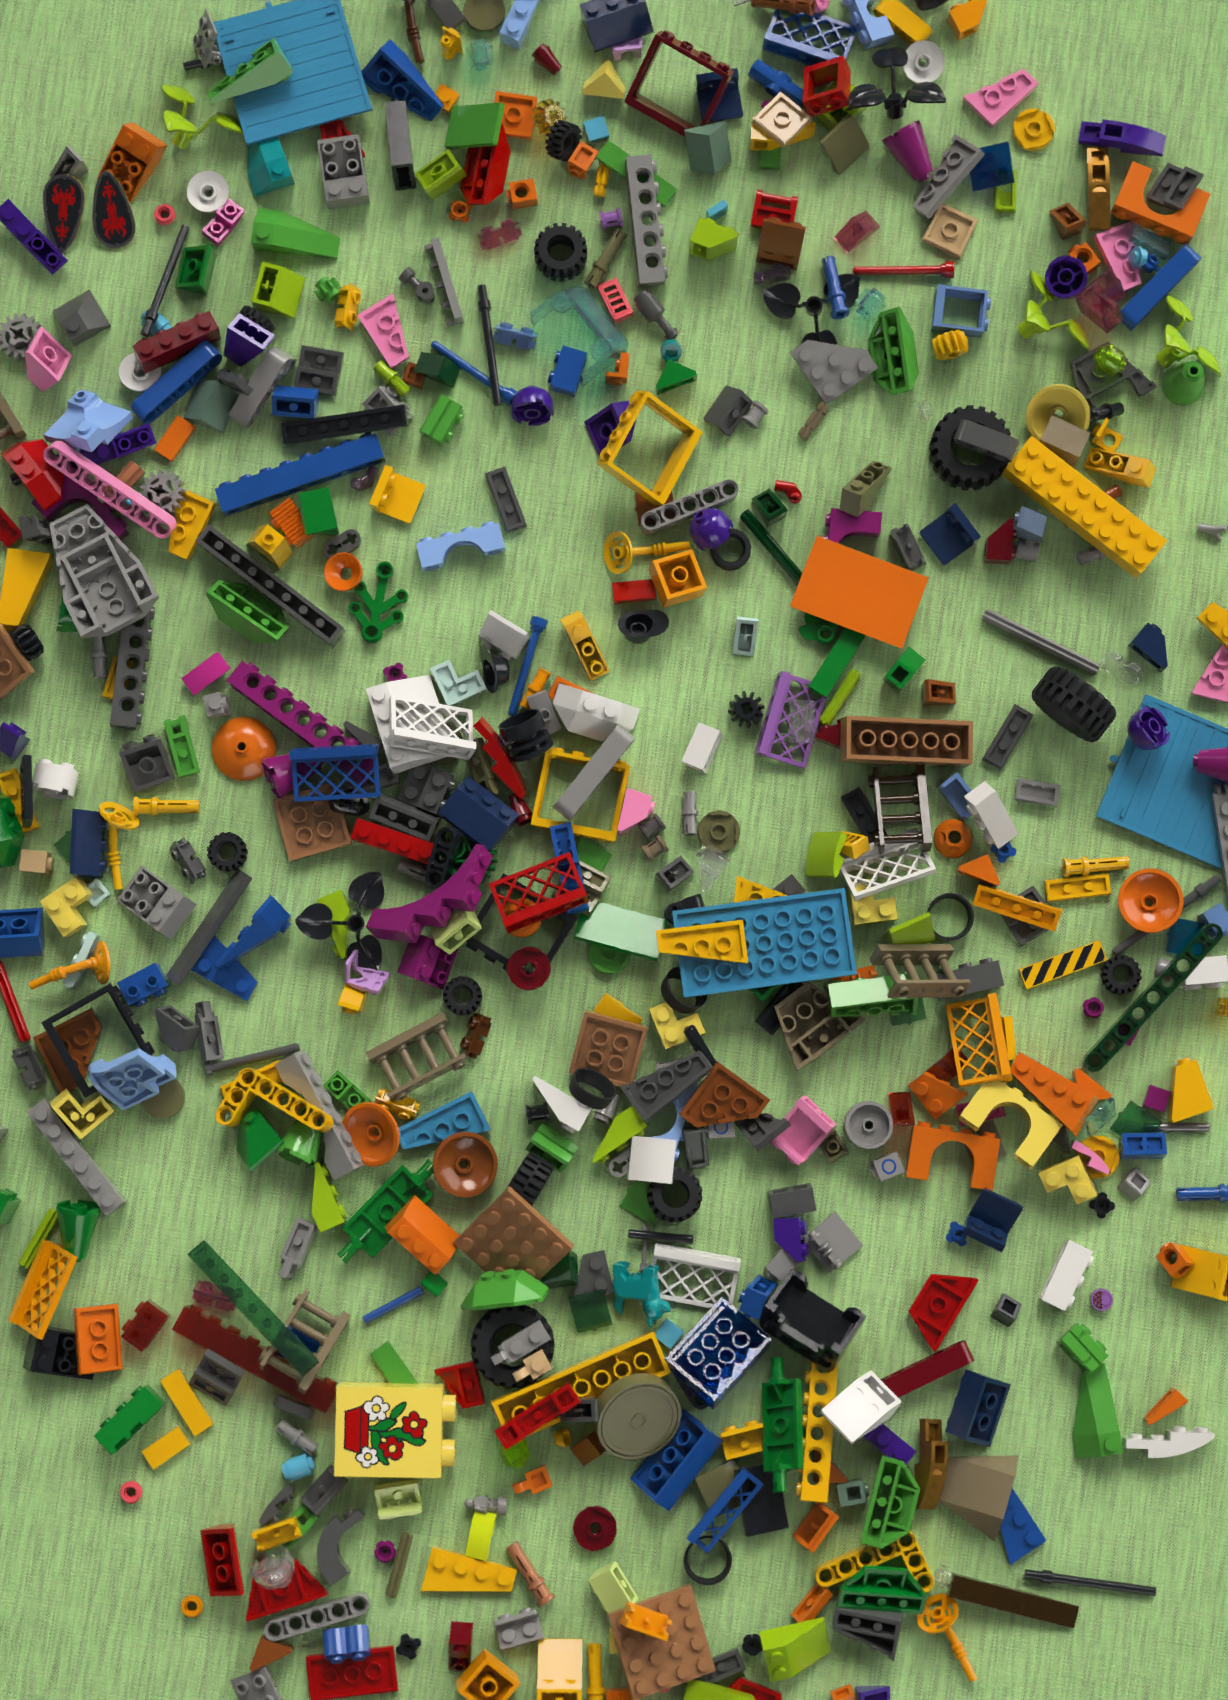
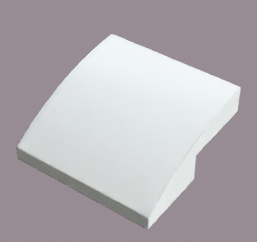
[628,1136,676,1184]

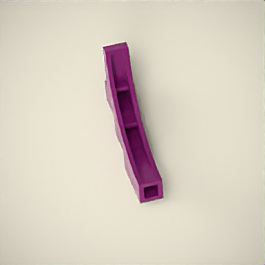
[365,844,493,944]

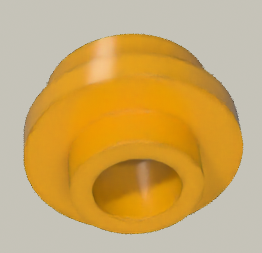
[181,1595,203,1618]

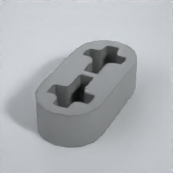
[609,1147,631,1177]

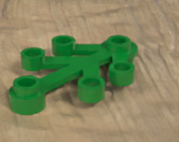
[349,561,408,644]

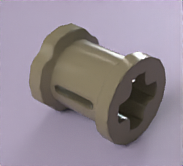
[641,835,669,862]

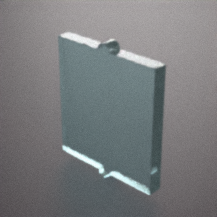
[1085,1097,1116,1137]

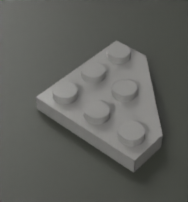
[790,340,878,404]

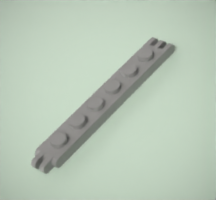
[1211,783,1228,903]

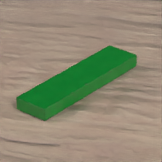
[808,628,866,699]

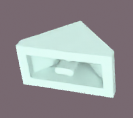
[733,617,758,656]

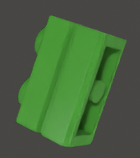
[419,394,465,447]
[525,1123,578,1173]
[1056,1323,1109,1375]

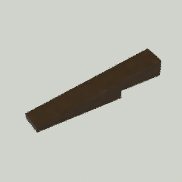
[946,1572,1079,1628]

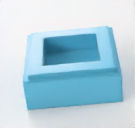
[583,116,609,144]
[706,200,728,221]
[655,1318,684,1349]

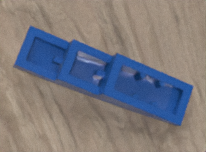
[550,822,589,915]

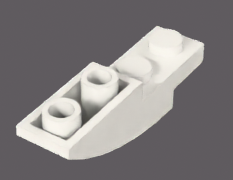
[1122,1426,1215,1458]

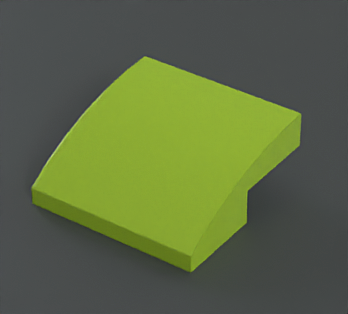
[806,832,847,878]

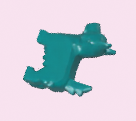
[612,1261,671,1328]

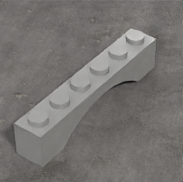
[274,1050,364,1180]
[27,1099,127,1216]

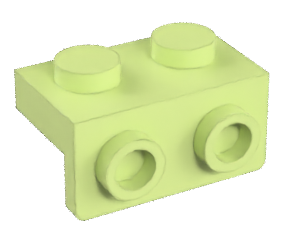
[374,1478,422,1520]

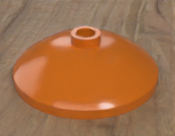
[212,717,276,781]
[1118,868,1184,933]
[342,1102,400,1167]

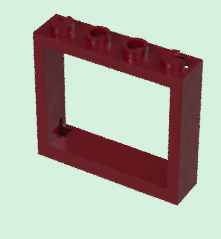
[624,30,734,137]

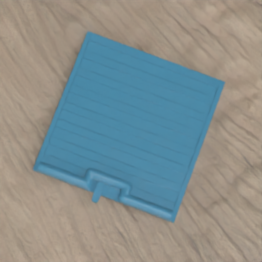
[213,0,373,145]
[1096,694,1228,870]

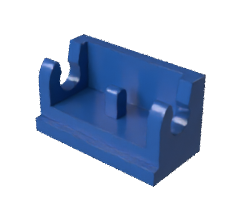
[1119,1133,1167,1159]

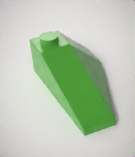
[208,38,293,103]
[251,208,340,259]
[1072,1363,1123,1458]

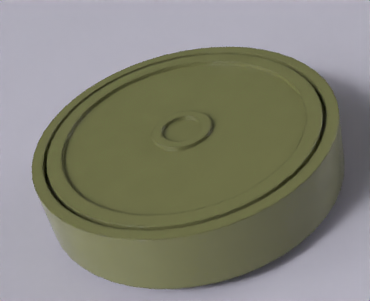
[592,1373,681,1460]

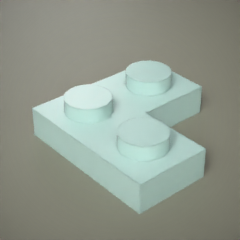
[430,660,487,706]

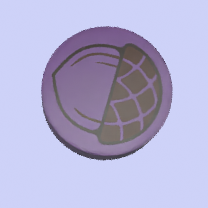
[1090,1289,1113,1311]

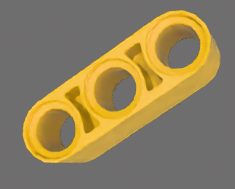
[873,0,933,45]

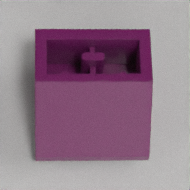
[397,934,458,990]

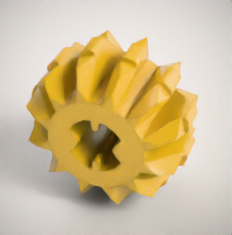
[932,330,969,361]

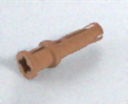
[506,1541,555,1607]

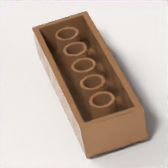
[840,716,973,767]

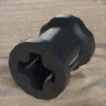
[525,1102,550,1124]

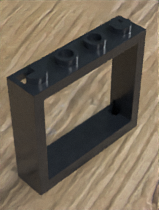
[465,873,578,975]
[41,983,155,1098]

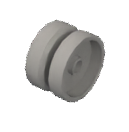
[843,1101,893,1149]

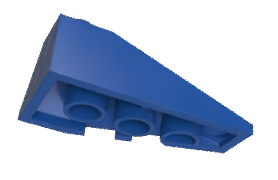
[361,39,444,121]

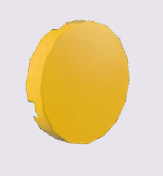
[1012,108,1055,151]
[1076,1135,1120,1179]

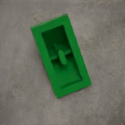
[656,359,697,395]

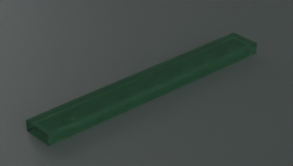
[188,1240,319,1377]

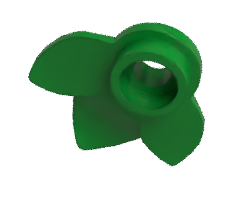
[798,612,837,645]

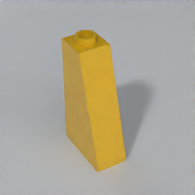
[247,524,293,569]
[0,548,54,632]

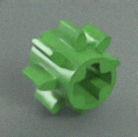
[315,276,341,303]

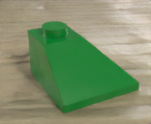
[236,1108,284,1172]

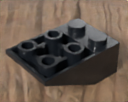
[23,1325,94,1380]

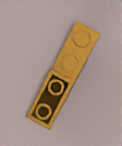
[1086,147,1110,231]
[915,1419,948,1510]

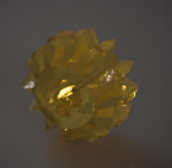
[531,99,567,136]

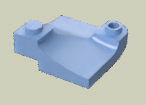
[44,390,133,452]
[88,1048,177,1110]

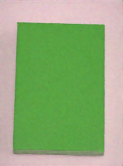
[444,102,505,149]

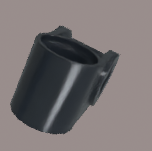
[664,894,705,924]

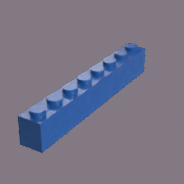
[215,432,386,517]

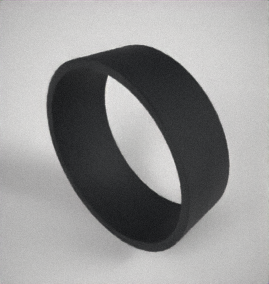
[927,893,974,940]
[661,967,707,1014]
[569,1068,617,1109]
[684,1536,732,1585]

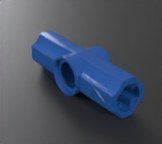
[748,59,804,108]

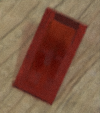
[923,1046,968,1082]
[888,1092,915,1126]

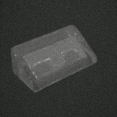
[788,700,815,744]

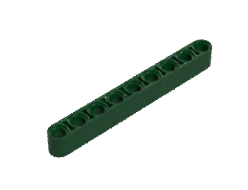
[1083,923,1223,1072]

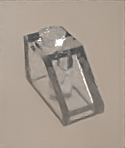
[696,842,731,894]

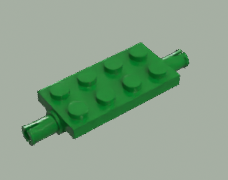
[337,1159,434,1264]
[762,1357,804,1493]

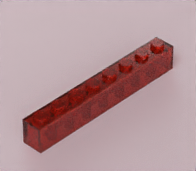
[172,1304,337,1413]

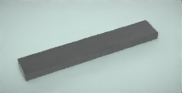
[166,869,252,986]

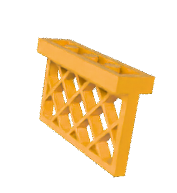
[946,993,1013,1087]
[8,1239,78,1340]

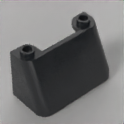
[759,1269,866,1371]

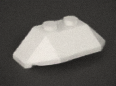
[552,683,640,742]

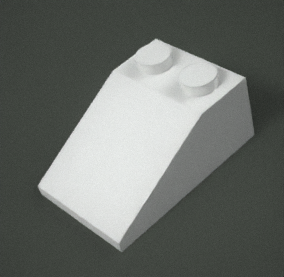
[533,1076,592,1133]

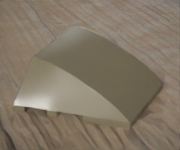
[774,981,865,1071]
[939,1455,1018,1541]

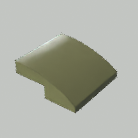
[819,113,869,175]
[552,861,611,917]
[695,1458,740,1518]

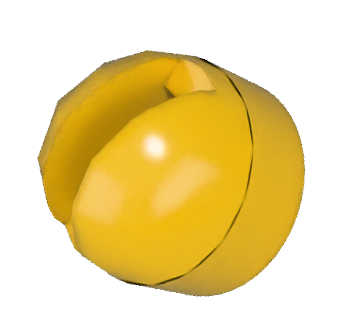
[553,1429,571,1447]

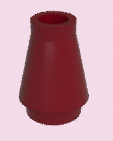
[532,43,563,75]
[508,793,533,826]

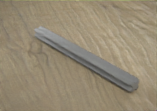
[982,609,1100,675]

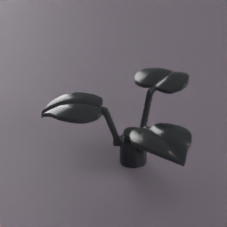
[849,47,946,119]
[763,274,860,345]
[295,872,384,971]

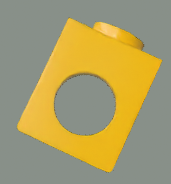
[1091,418,1123,452]

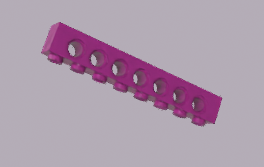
[226,660,374,786]

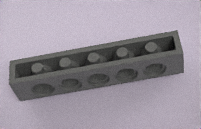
[110,607,155,730]

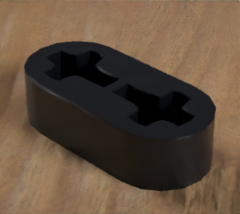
[328,792,370,816]

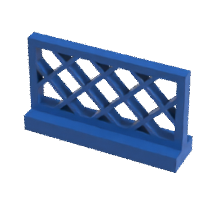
[762,9,857,66]
[289,744,381,802]

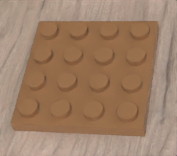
[453,1186,574,1281]
[607,1584,716,1700]

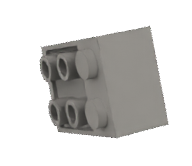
[317,134,370,209]
[116,866,197,940]

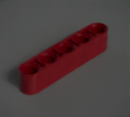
[880,1340,974,1398]

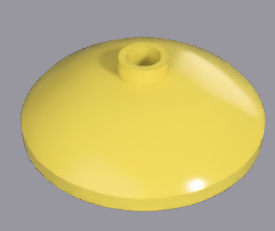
[1026,384,1090,441]

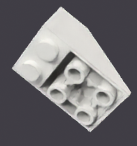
[821,1371,902,1444]

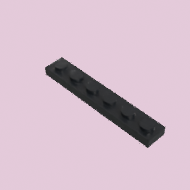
[281,404,409,445]

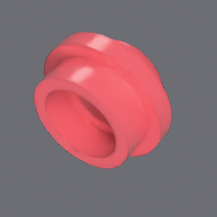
[154,204,176,226]
[120,1481,142,1504]

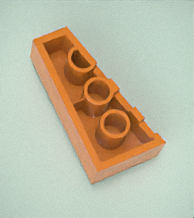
[1010,1052,1098,1137]

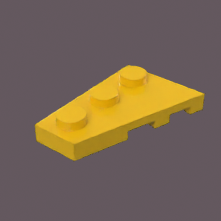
[168,490,217,561]

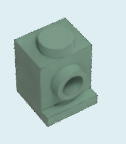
[835,1478,869,1507]

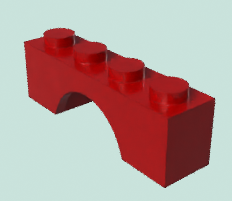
[350,818,434,866]

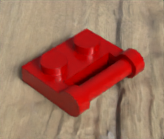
[750,190,798,229]

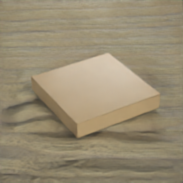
[752,92,812,147]
[922,203,978,259]

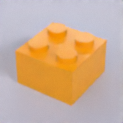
[648,549,707,608]
[456,1648,520,1700]

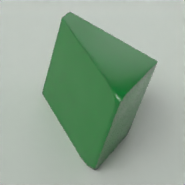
[421,1271,448,1297]

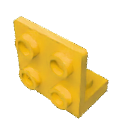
[369,465,426,524]

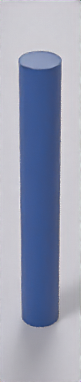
[362,1286,424,1324]

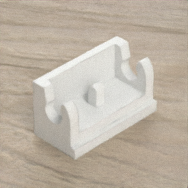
[682,722,723,774]

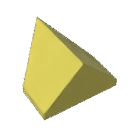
[582,58,626,99]

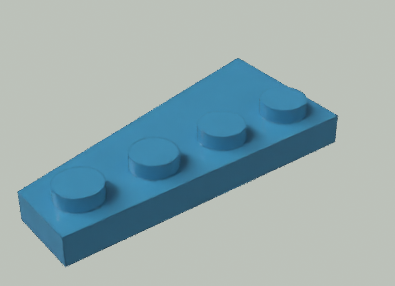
[398,1091,491,1150]

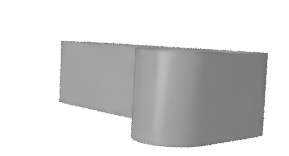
[229,347,296,428]

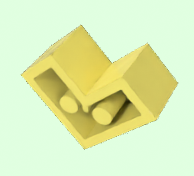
[40,877,94,937]
[847,879,898,926]
[649,1002,706,1050]
[50,1088,114,1140]
[1038,1154,1097,1205]

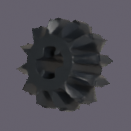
[10,623,44,661]
[728,691,765,728]

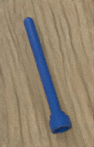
[431,341,517,406]
[508,616,548,716]

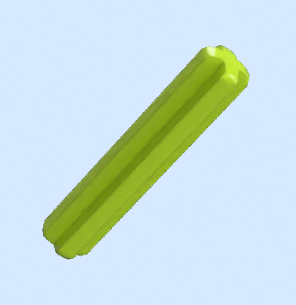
[819,669,861,726]
[18,1208,58,1269]

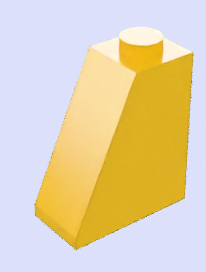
[1168,1057,1214,1123]

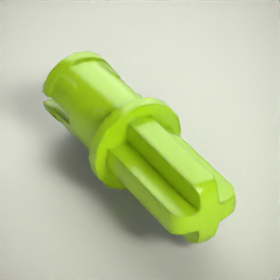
[373,360,410,397]

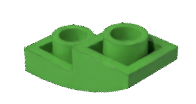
[323,1070,371,1109]

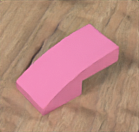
[1069,1140,1110,1174]

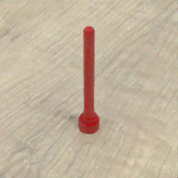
[852,261,954,278]

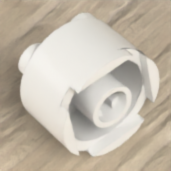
[32,759,79,800]

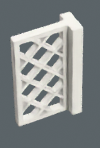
[387,695,476,760]
[839,828,936,901]
[651,1242,741,1312]

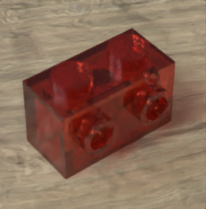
[121,1299,171,1352]

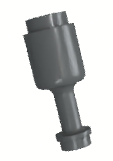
[633,289,679,340]

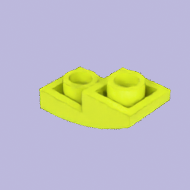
[465,1511,497,1561]

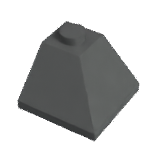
[53,290,111,347]

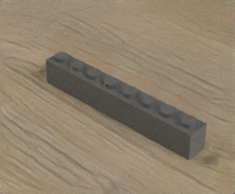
[196,524,346,648]

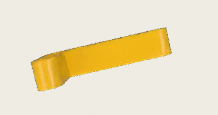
[215,1068,333,1133]
[814,1530,934,1592]

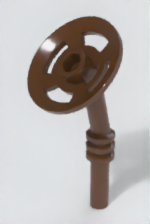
[403,0,425,64]

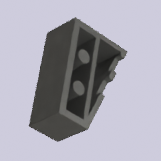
[832,1596,902,1661]

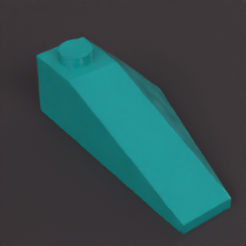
[248,137,295,197]

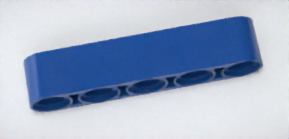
[1115,244,1201,331]
[130,340,222,424]

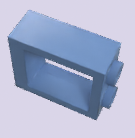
[931,284,991,337]

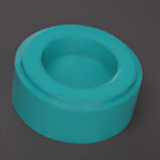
[660,339,682,362]

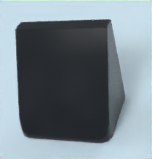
[990,1293,1022,1327]

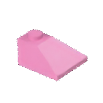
[25,326,72,392]
[617,788,655,836]

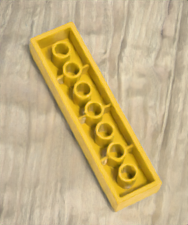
[1002,436,1167,579]
[490,1331,671,1437]

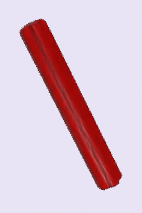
[0,961,31,1043]

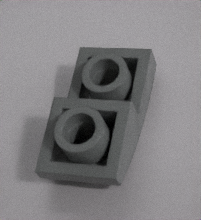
[426,0,467,29]
[259,1483,296,1525]

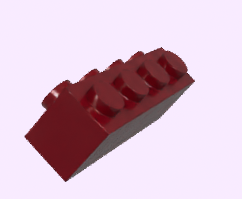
[133,311,221,374]

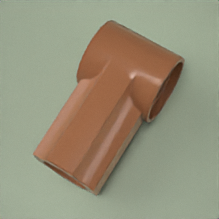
[107,460,145,500]

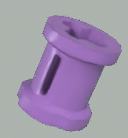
[599,208,623,230]

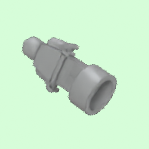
[464,1495,507,1515]

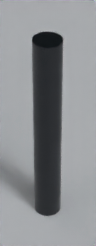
[628,1229,693,1244]

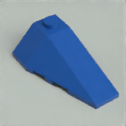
[214,895,291,971]

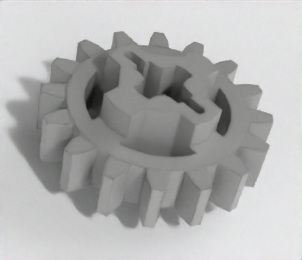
[0,313,41,360]
[140,470,186,514]

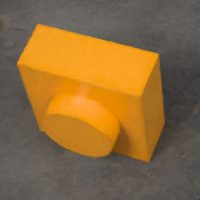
[435,83,460,114]

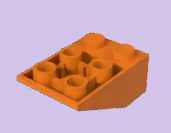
[97,122,168,202]

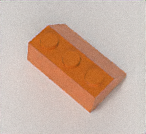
[385,1195,459,1275]

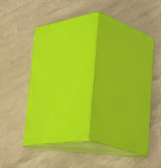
[415,149,467,200]

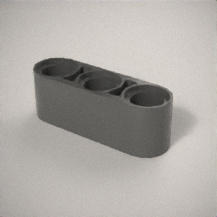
[953,419,1019,462]

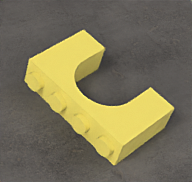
[959,1074,1063,1170]

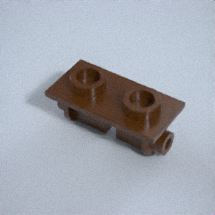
[459,1012,492,1059]

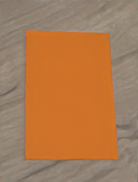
[790,536,929,649]

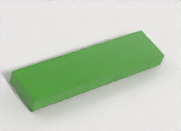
[596,140,677,208]

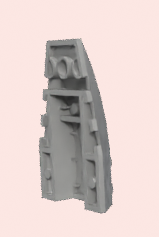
[49,504,159,638]

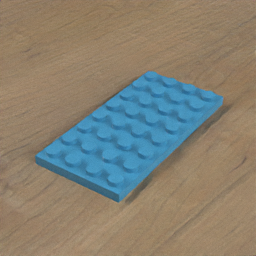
[672,888,857,998]

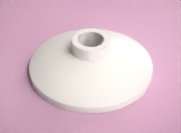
[903,40,944,83]
[187,171,229,212]
[119,353,162,392]

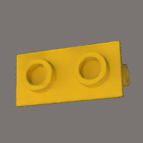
[440,26,463,60]
[334,283,361,331]
[375,1088,420,1120]

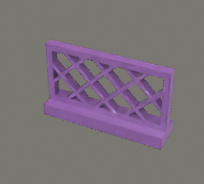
[754,671,825,769]

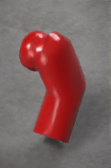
[774,480,802,504]

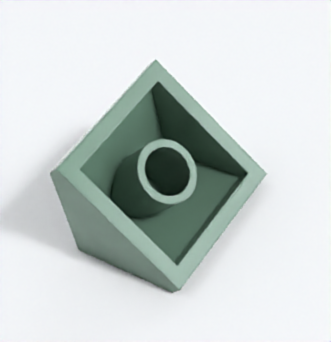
[684,121,732,174]
[184,379,239,433]

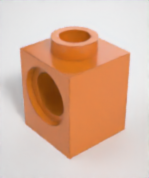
[506,178,538,209]
[1068,242,1101,275]
[1155,1242,1195,1278]

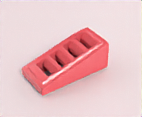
[597,278,633,324]

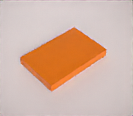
[73,1304,123,1375]

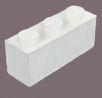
[964,781,1019,849]
[1038,1239,1094,1311]

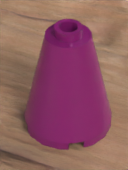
[882,120,933,182]
[1192,747,1228,782]
[261,754,324,799]

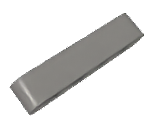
[640,479,739,535]
[553,725,635,821]
[264,1592,371,1641]

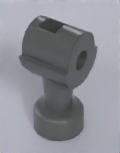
[399,267,435,304]

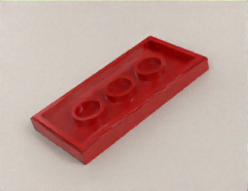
[306,1645,399,1700]

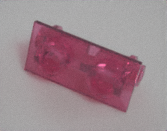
[477,219,522,250]
[192,1280,240,1312]

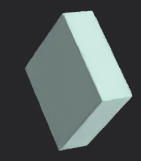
[87,878,111,908]

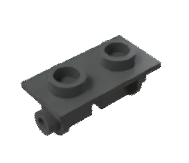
[170,838,207,885]
[12,1043,47,1091]

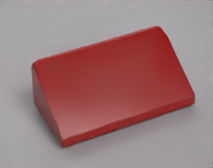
[612,579,656,604]

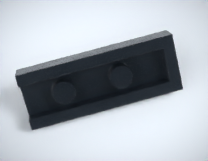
[841,787,888,844]

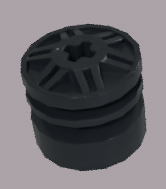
[498,709,554,762]

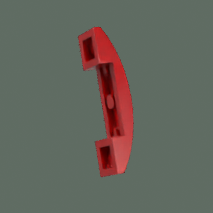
[494,1383,581,1450]

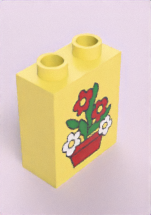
[334,1382,456,1478]

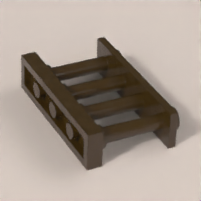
[868,764,932,854]

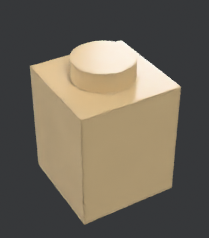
[19,849,54,875]

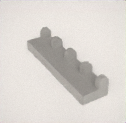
[424,237,464,326]

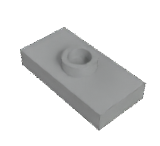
[526,689,562,734]
[1014,778,1060,807]

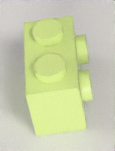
[430,910,482,954]
[588,1561,638,1613]

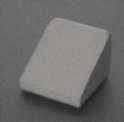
[1118,1167,1151,1201]

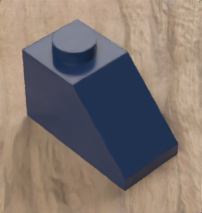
[1128,623,1168,672]

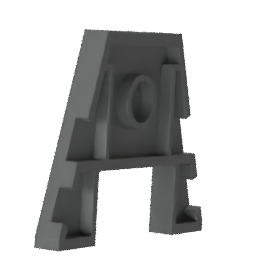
[1070,342,1157,424]

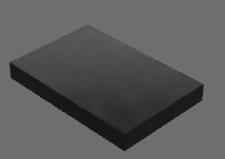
[20,755,33,828]
[734,1464,789,1537]

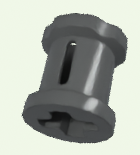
[638,813,666,841]

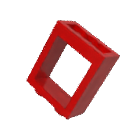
[802,56,851,117]

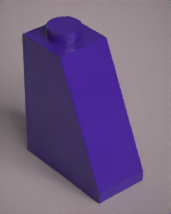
[223,313,275,367]

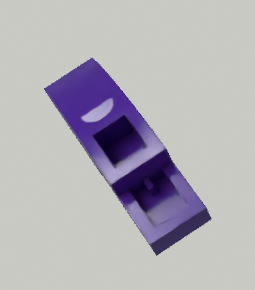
[1078,119,1166,157]
[0,198,68,275]
[71,423,156,469]
[863,1424,917,1465]

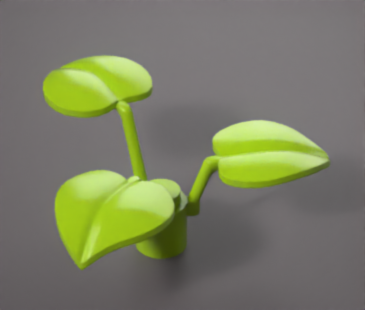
[161,84,244,149]
[1017,270,1090,352]
[1156,294,1222,378]

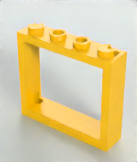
[597,391,703,505]
[531,747,630,843]

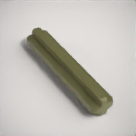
[385,1532,413,1598]

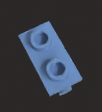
[493,322,538,350]

